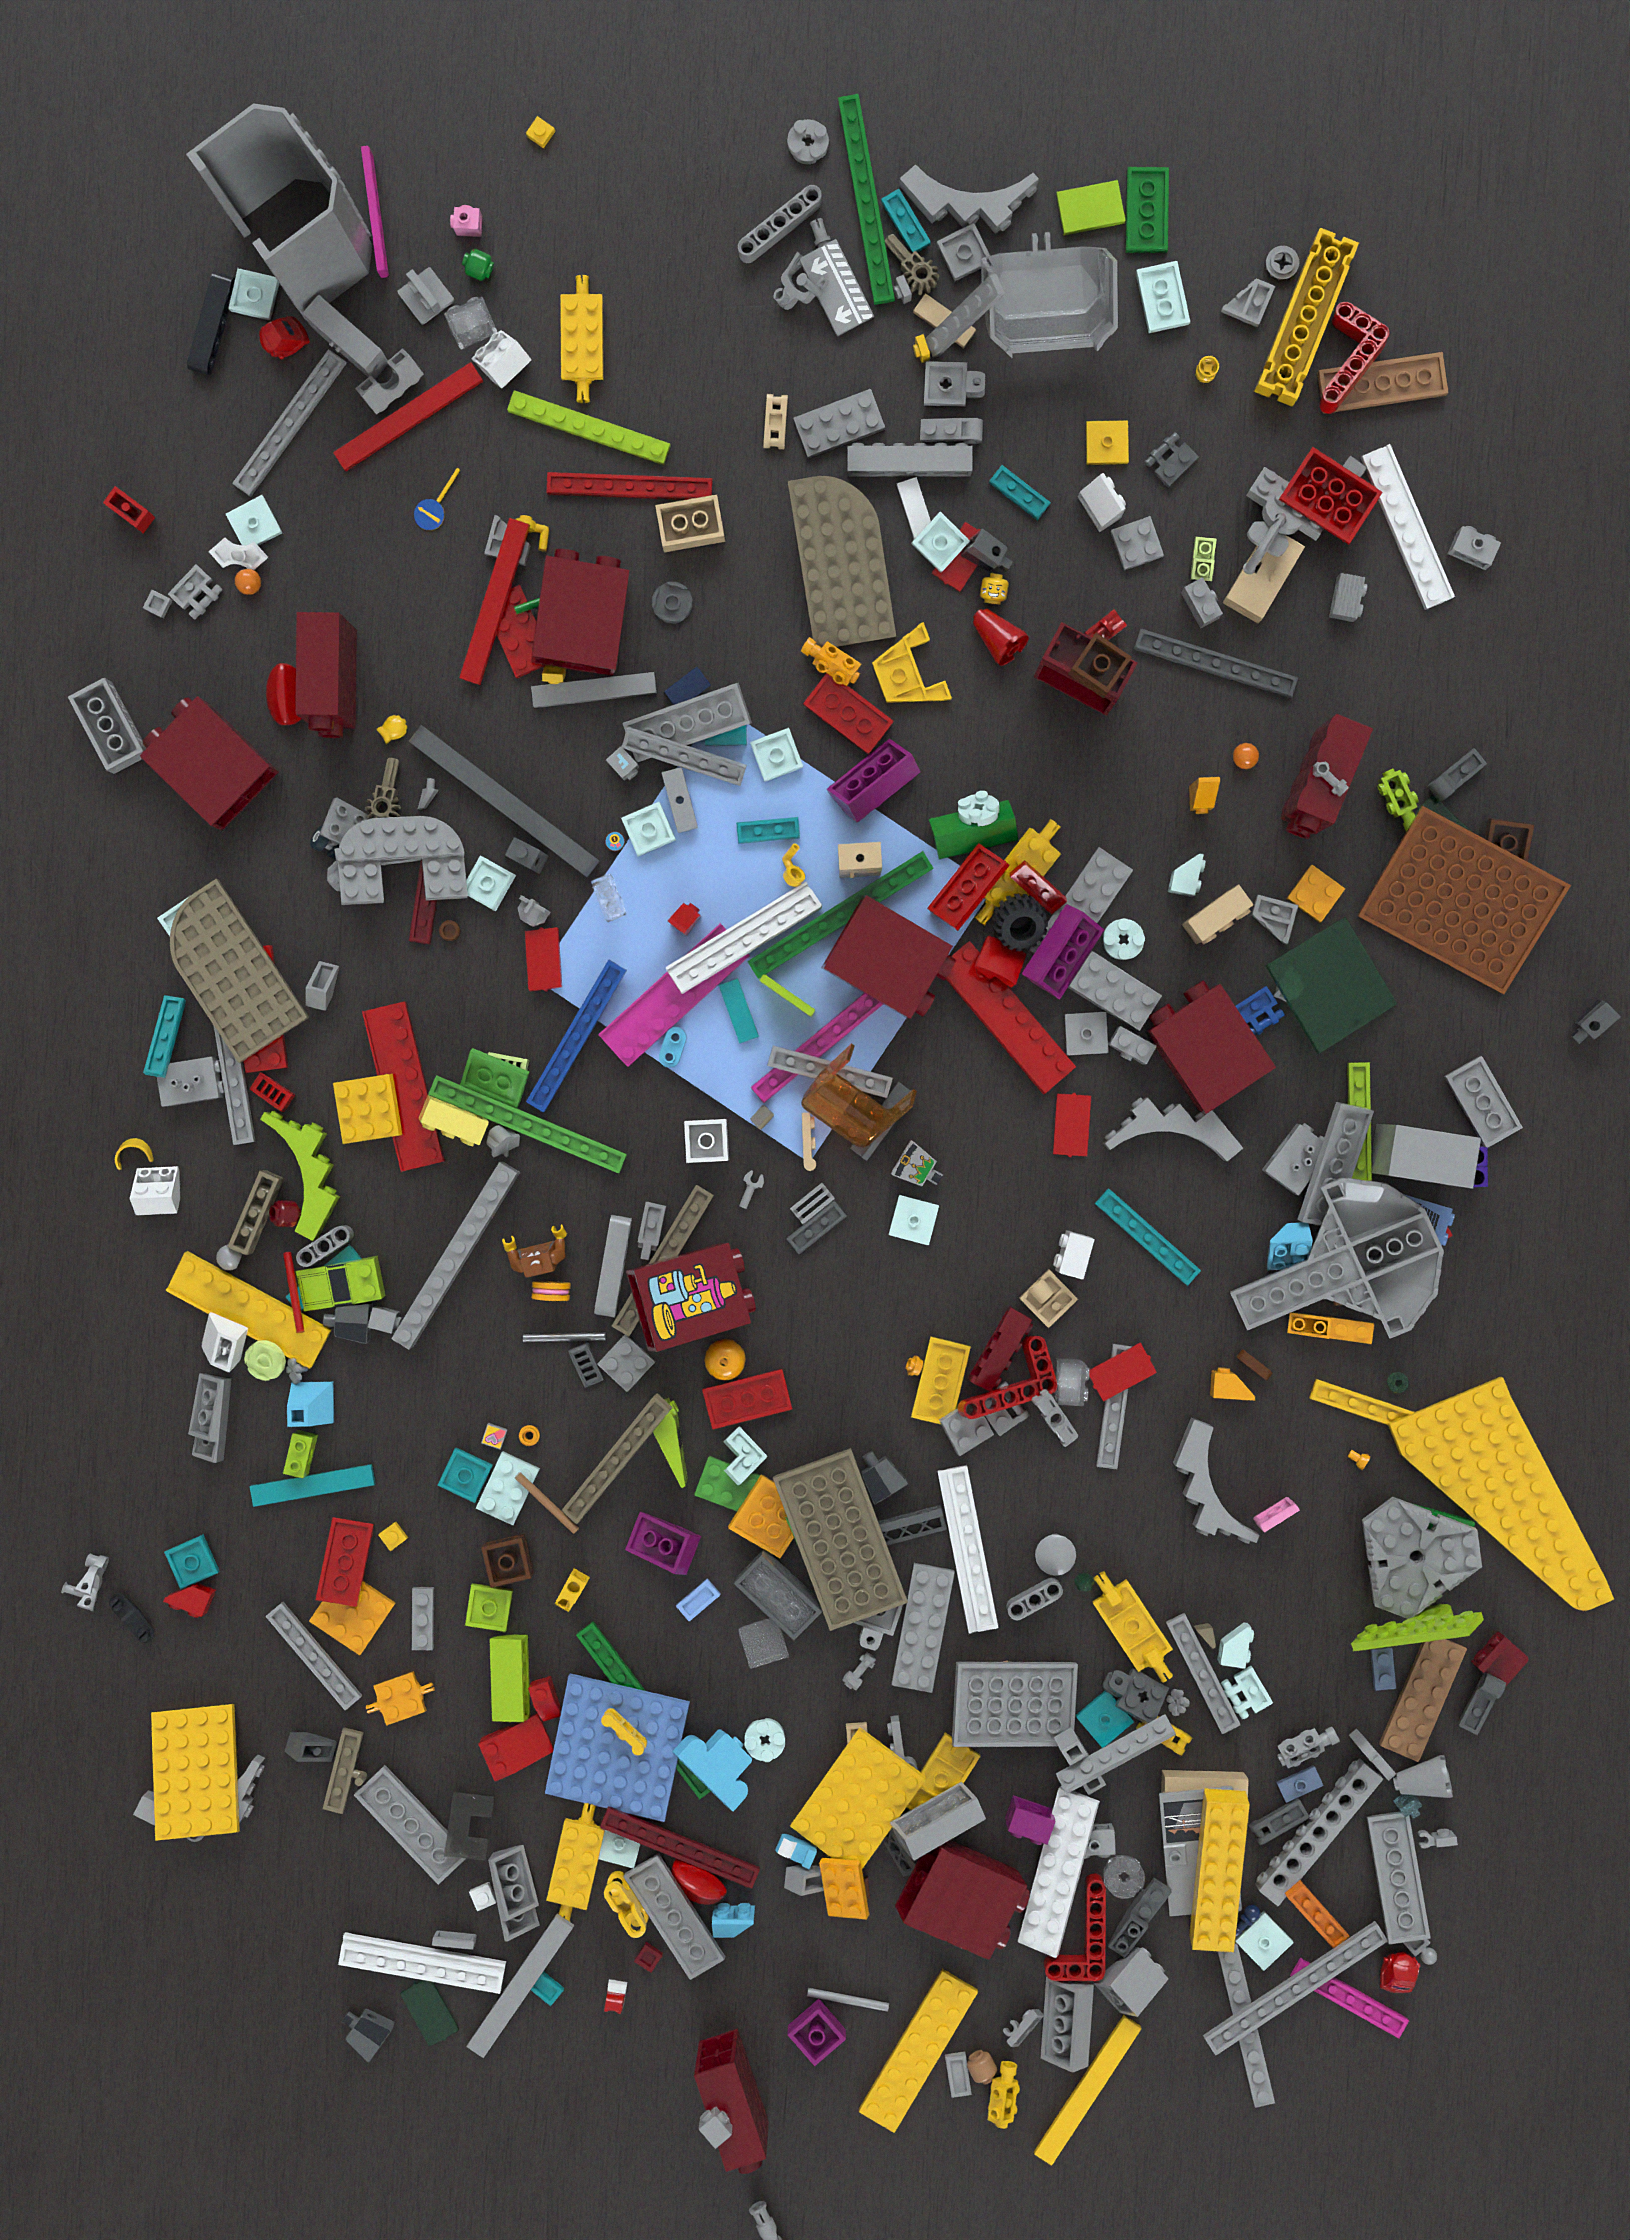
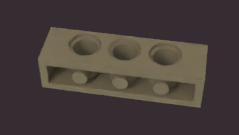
[228,1170,285,1255]

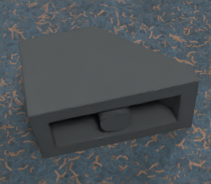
[285,1732,337,1762]

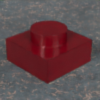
[634,1942,663,1972]

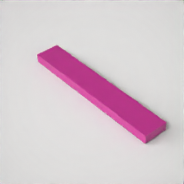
[361,146,389,278]
[1290,1958,1409,2038]

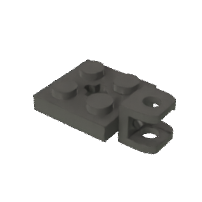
[1102,1668,1169,1724]

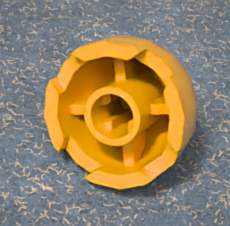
[704,1339,746,1380]

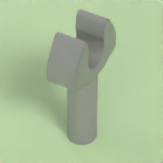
[739,1170,764,1209]

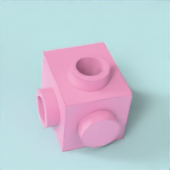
[450,205,482,237]

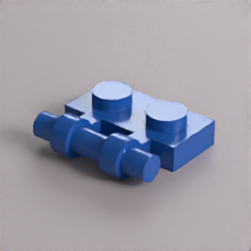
[1235,986,1285,1035]

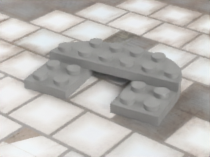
[338,816,468,905]

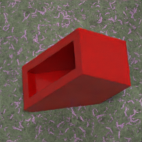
[668,903,702,936]
[528,1676,562,1722]

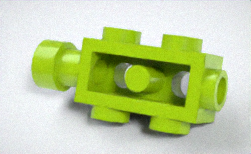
[1377,768,1419,831]

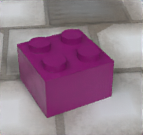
[1005,1795,1056,1845]
[788,1999,846,2066]

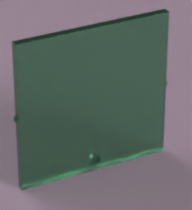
[1266,917,1397,1054]

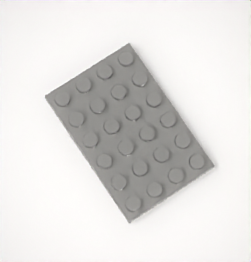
[952,1662,1078,1747]

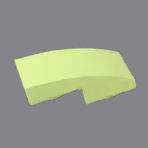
[1191,537,1217,581]

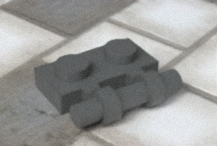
[1145,432,1199,488]

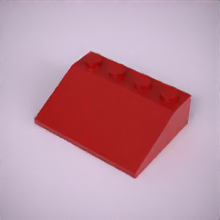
[1279,447,1383,545]

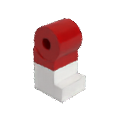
[604,1979,627,2014]

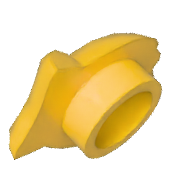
[377,715,407,744]

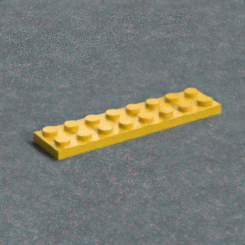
[859,1968,978,2133]

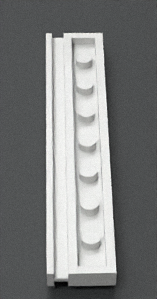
[1361,444,1455,610]
[665,882,822,994]
[938,1465,998,1634]
[338,1933,506,1994]

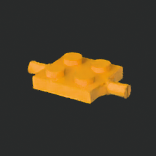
[366,1671,435,1725]

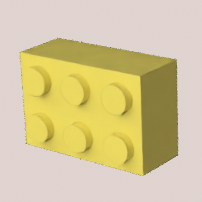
[419,1095,489,1146]

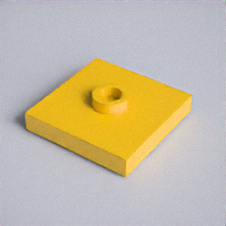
[1086,421,1129,465]

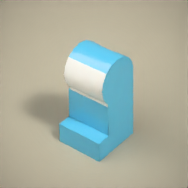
[775,1834,817,1869]

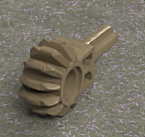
[885,234,939,295]
[365,758,401,819]

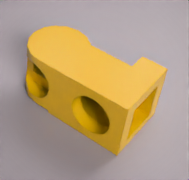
[555,1568,590,1612]

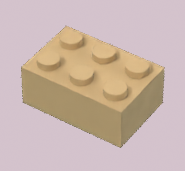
[655,495,725,552]
[1182,885,1253,945]

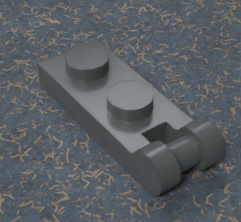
[1248,1798,1310,1845]

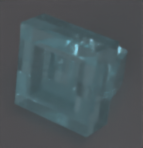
[1393,1794,1422,1819]

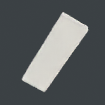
[897,477,931,539]

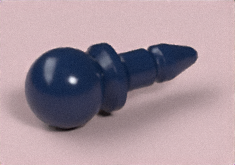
[1236,1905,1261,1937]

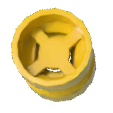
[1195,356,1219,383]

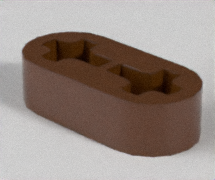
[1236,1349,1273,1381]

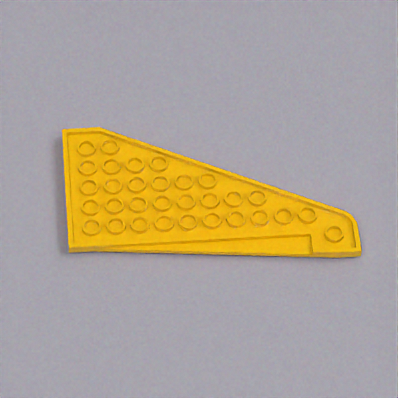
[1387,1377,1614,1611]

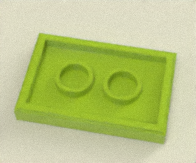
[1056,180,1125,235]
[759,975,815,1018]

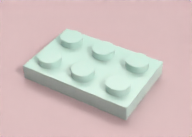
[1136,261,1190,333]
[476,1451,540,1525]

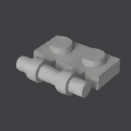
[168,564,223,619]

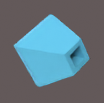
[1267,1222,1313,1270]
[287,1382,334,1427]
[712,1903,755,1938]

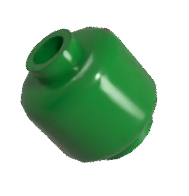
[462,249,494,281]

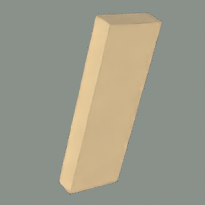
[913,293,976,348]

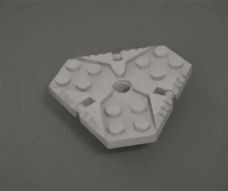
[1362,1497,1482,1619]

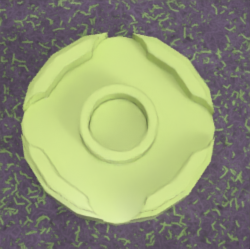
[244,1340,286,1381]

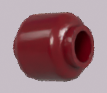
[269,1200,302,1227]

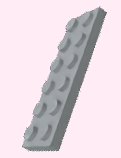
[623,683,752,763]
[1029,847,1133,954]
[1298,1102,1374,1225]
[891,1563,955,1693]
[354,1765,469,1885]
[1366,1811,1430,1944]
[623,1853,725,1980]

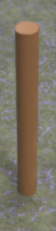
[515,1472,579,1534]

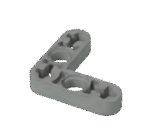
[1349,1728,1396,1781]

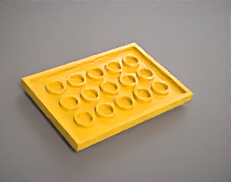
[151,1704,240,1841]
[790,1727,927,1869]

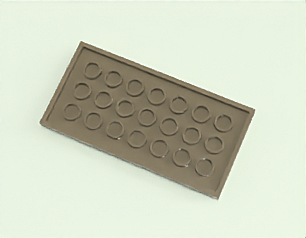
[773,1448,908,1631]

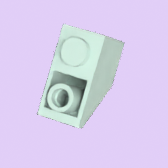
[1168,854,1206,897]
[1217,1623,1254,1669]

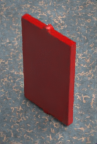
[932,522,981,592]
[525,927,562,991]
[1053,1093,1091,1157]
[1087,1342,1157,1402]

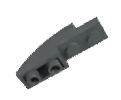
[1108,1878,1172,1958]

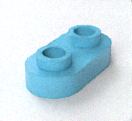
[659,1027,687,1068]

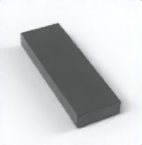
[786,1200,847,1254]

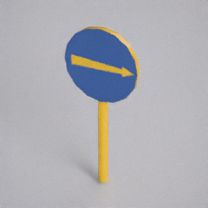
[414,468,460,530]

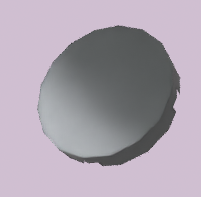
[652,581,693,624]

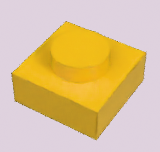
[526,116,555,148]
[913,334,930,363]
[542,666,566,684]
[378,1521,408,1551]

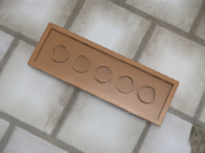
[1317,352,1448,414]
[1379,1639,1467,1762]

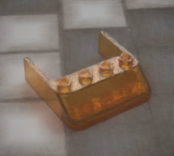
[801,1043,917,1147]

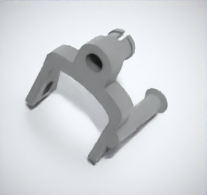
[774,252,829,310]
[61,1553,109,1611]

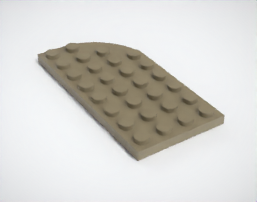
[788,476,896,648]
[170,879,309,1063]

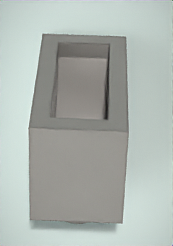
[306,961,339,1011]
[784,1864,824,1896]

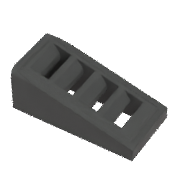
[568,1342,604,1388]

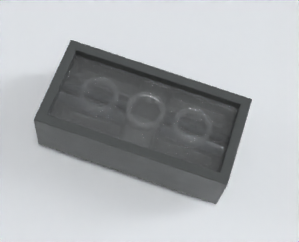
[734,1549,822,1640]

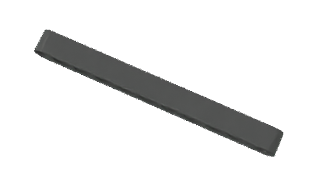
[409,725,600,877]

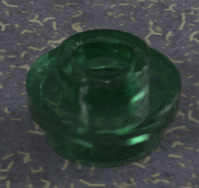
[1387,1372,1409,1393]
[1074,1573,1095,1591]

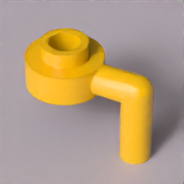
[515,515,549,551]
[782,843,805,887]

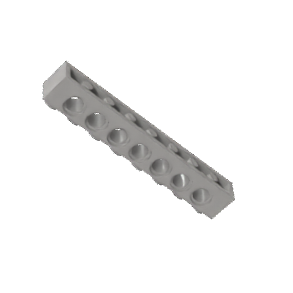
[1255,1758,1383,1906]

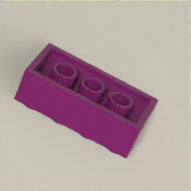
[827,739,920,823]
[1022,904,1104,1000]

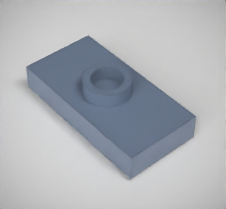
[1276,1765,1324,1803]

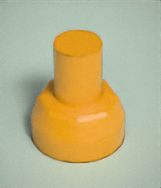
[1348,1450,1371,1470]

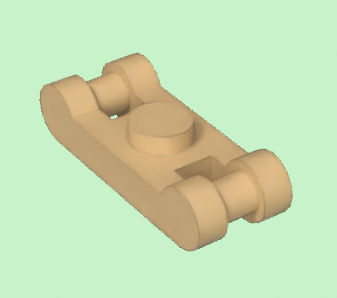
[764,394,788,449]

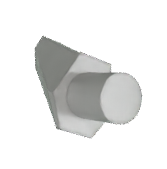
[418,778,438,810]

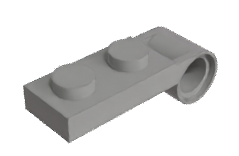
[920,418,983,444]
[887,1715,917,1769]

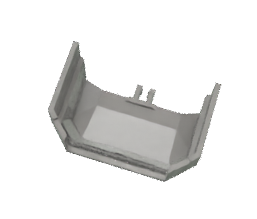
[981,232,1118,358]

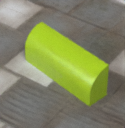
[490,1635,530,1722]

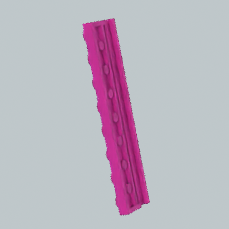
[598,923,750,1067]

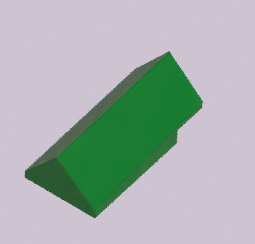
[929,800,1019,860]

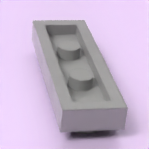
[412,1587,434,1650]

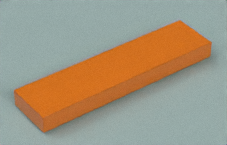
[1285,1880,1350,1948]

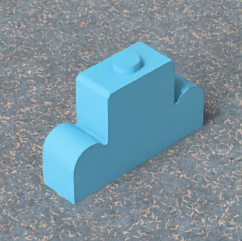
[672,1729,752,1811]

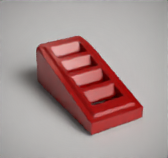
[250,1072,295,1112]

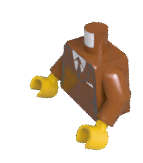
[502,1224,567,1278]

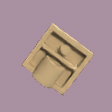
[1019,1269,1078,1328]

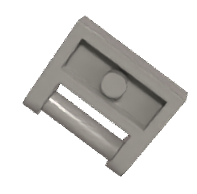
[985,1381,1030,1436]

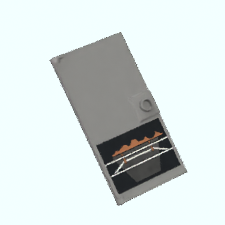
[1159,1786,1242,1916]

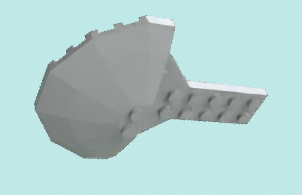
[1230,1177,1444,1339]

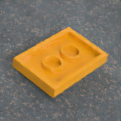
[819,1858,869,1920]

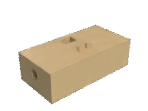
[1223,535,1305,623]
[838,842,882,878]
[1161,1770,1248,1797]

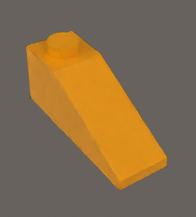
[1189,777,1220,814]

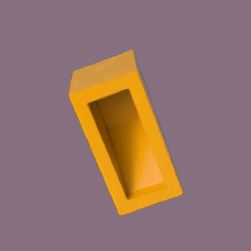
[1210,1368,1255,1401]

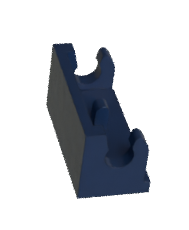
[664,667,711,705]

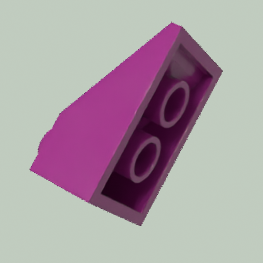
[625,1511,701,1575]

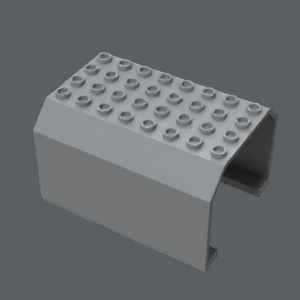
[186,104,373,320]

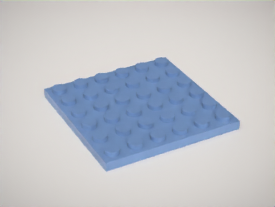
[545,1673,690,1822]

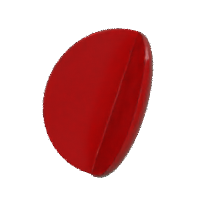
[266,663,301,725]
[672,1858,727,1905]

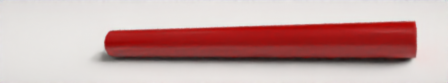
[283,1252,305,1333]

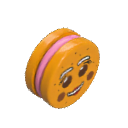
[531,1281,571,1301]

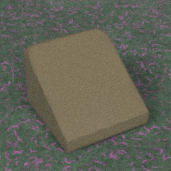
[750,1105,774,1130]
[1194,1623,1216,1649]

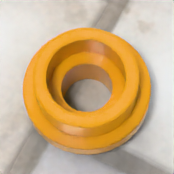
[906,1355,923,1376]
[519,1425,540,1446]

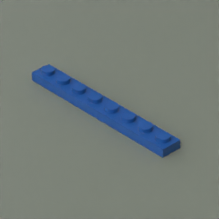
[526,960,627,1112]

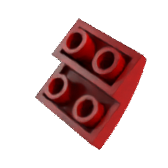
[974,936,1027,987]

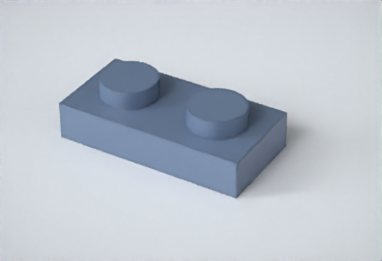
[1370,1646,1396,1691]

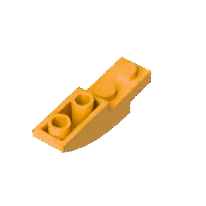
[1287,1312,1374,1344]

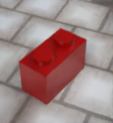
[103,486,155,534]

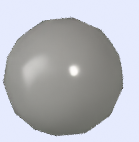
[216,1244,242,1270]

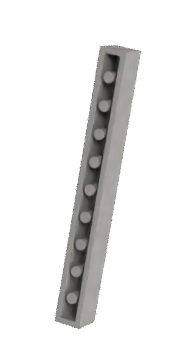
[391,1162,520,1349]

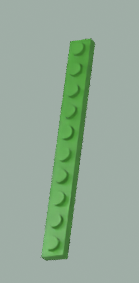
[428,1075,627,1173]

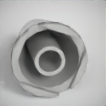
[1393,1755,1453,1798]

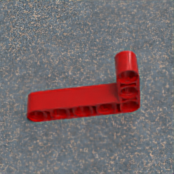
[1319,302,1389,414]
[957,1335,1057,1419]
[1043,1873,1106,1981]

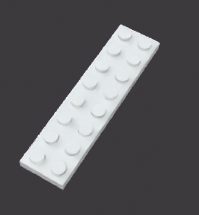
[1018,1786,1100,1958]

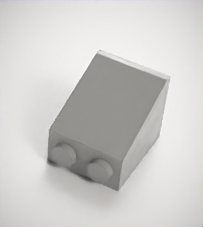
[1093,1947,1168,2017]

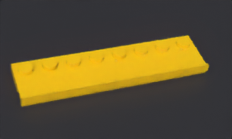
[166,1251,332,1369]

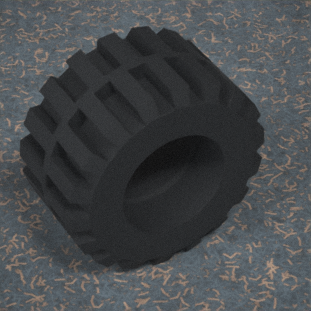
[992,894,1048,951]

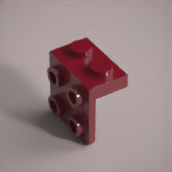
[1471,1631,1529,1686]

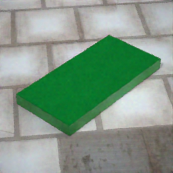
[1125,167,1169,253]

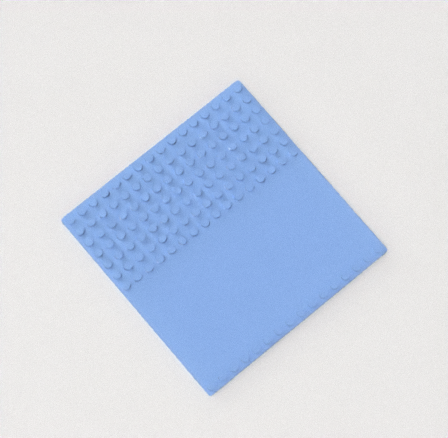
[551,724,985,1158]

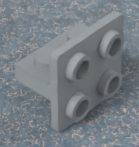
[398,267,454,325]

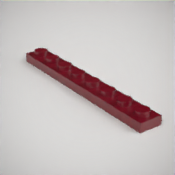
[600,1806,760,1889]

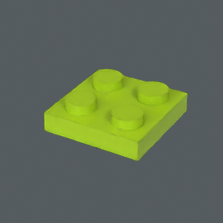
[465,1583,513,1632]

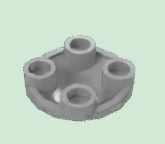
[1035,1533,1076,1576]

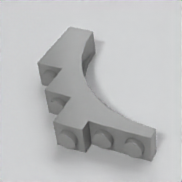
[899,165,1039,234]
[1103,1097,1243,1161]
[1173,1417,1259,1544]
[133,1755,265,1826]

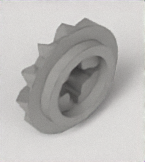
[1266,246,1299,280]

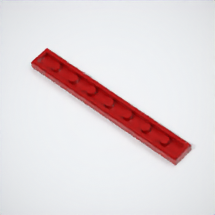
[333,362,483,471]
[546,472,713,500]
[459,518,531,685]

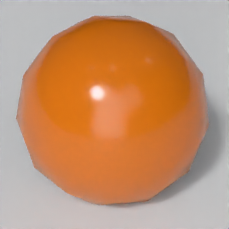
[235,569,261,595]
[1233,743,1259,769]

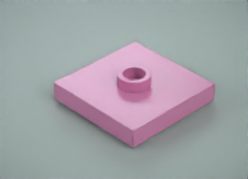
[1253,1497,1300,1532]

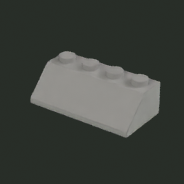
[1041,1977,1094,2073]

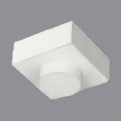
[469,1882,497,1911]

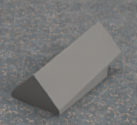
[188,1373,232,1463]
[488,1845,540,1941]

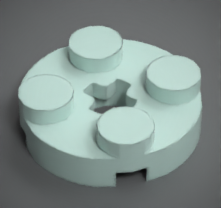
[958,791,1000,826]
[1103,918,1145,960]
[744,1718,785,1762]

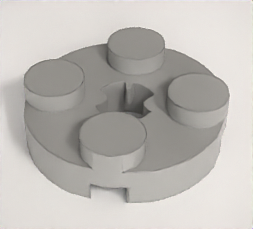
[787,119,829,164]

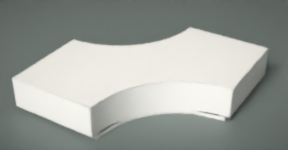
[209,538,268,570]

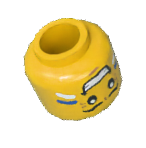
[980,573,1009,605]

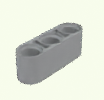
[296,1225,354,1267]
[1006,1578,1063,1620]

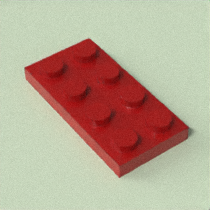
[482,585,546,678]
[803,673,894,755]
[927,843,1010,931]
[702,1369,792,1430]
[315,1517,374,1607]

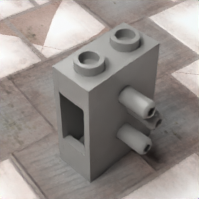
[157,1057,225,1107]
[1262,1123,1324,1195]

